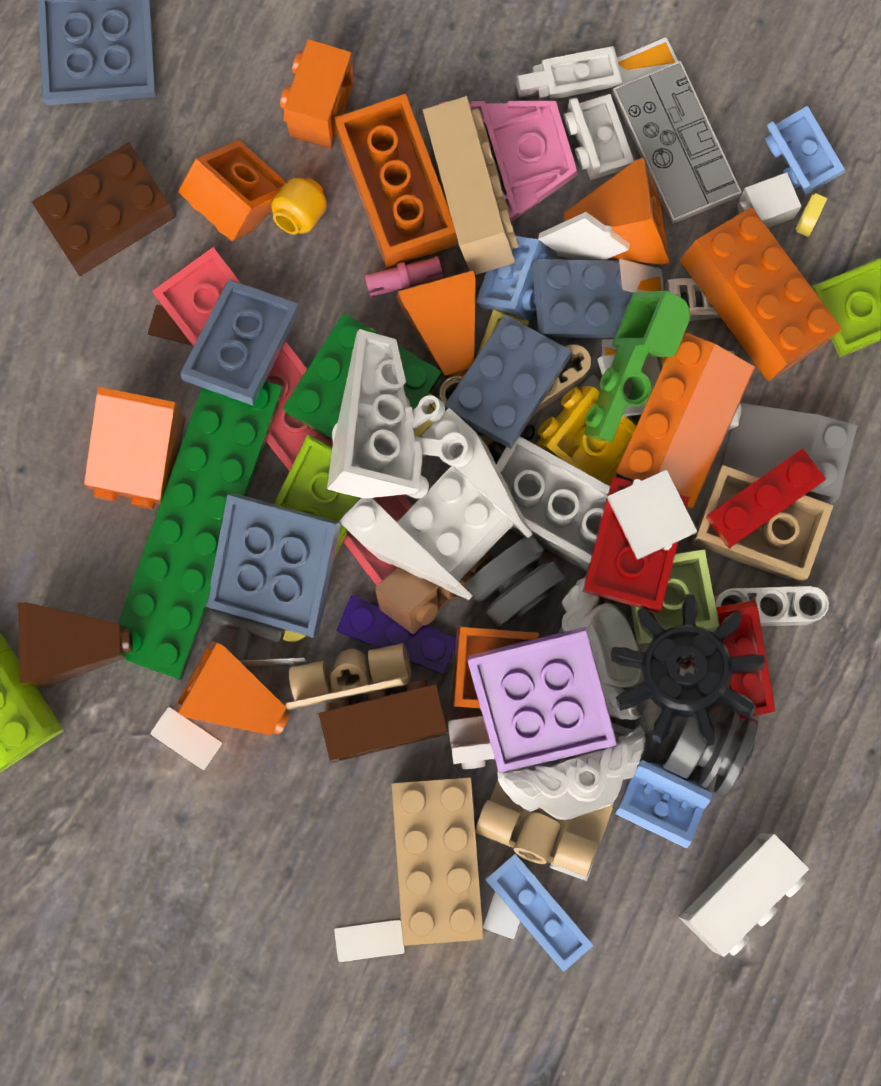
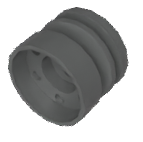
[661,704,758,796]

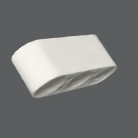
[714,586,829,626]

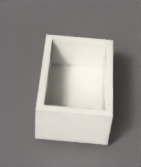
[679,833,809,957]

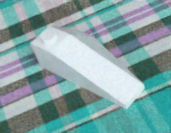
[327,329,423,498]

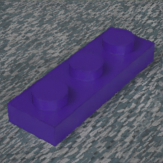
[336,595,456,676]

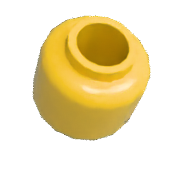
[271,177,327,235]

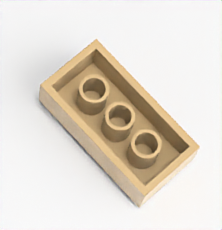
[423,96,519,275]
[391,777,484,946]

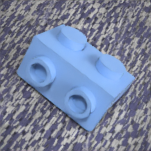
[764,106,845,196]
[615,760,713,848]

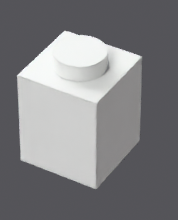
[737,172,801,228]

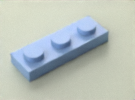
[485,853,593,972]

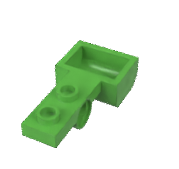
[583,290,690,442]

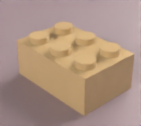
[690,465,833,584]

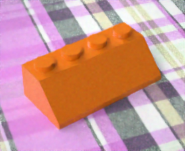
[616,332,755,509]

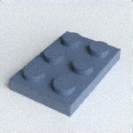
[532,259,642,338]
[180,279,300,406]
[445,315,571,449]

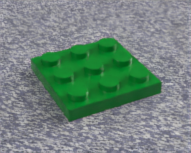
[282,313,442,442]

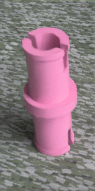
[364,256,443,298]

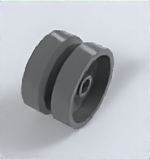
[465,534,566,630]

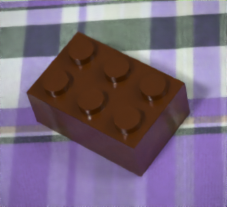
[32,142,175,276]
[318,680,448,763]

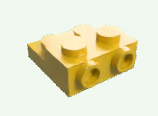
[535,386,636,485]

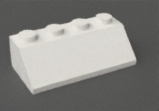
[496,436,610,572]

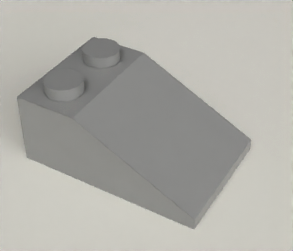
[721,403,858,505]

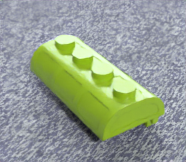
[0,631,64,773]

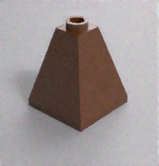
[18,602,133,688]

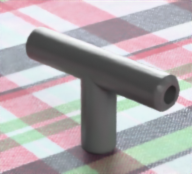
[209,609,285,661]

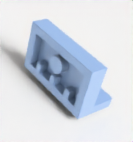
[476,236,553,323]

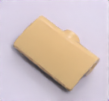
[286,643,412,710]
[475,769,613,877]

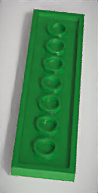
[118,381,285,680]

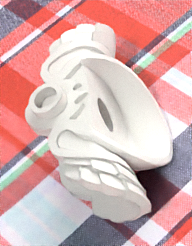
[558,576,642,720]
[497,725,646,820]

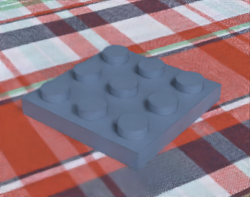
[38,0,157,105]
[206,493,341,638]

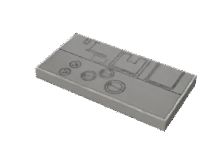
[612,61,742,224]

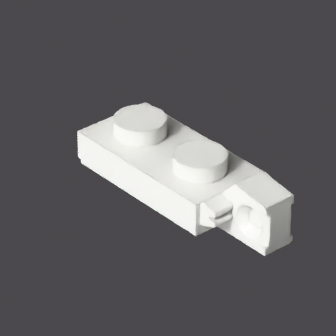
[516,46,623,100]

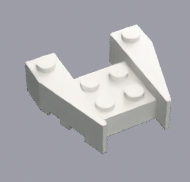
[339,408,532,600]

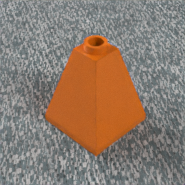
[564,158,670,265]
[395,270,476,378]
[173,641,290,736]

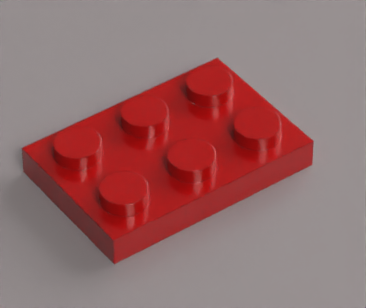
[582,476,690,613]

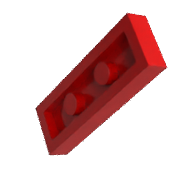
[706,448,826,549]
[716,600,776,719]

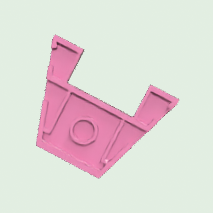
[439,101,578,222]

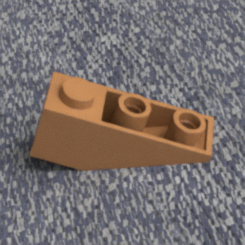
[375,548,492,634]

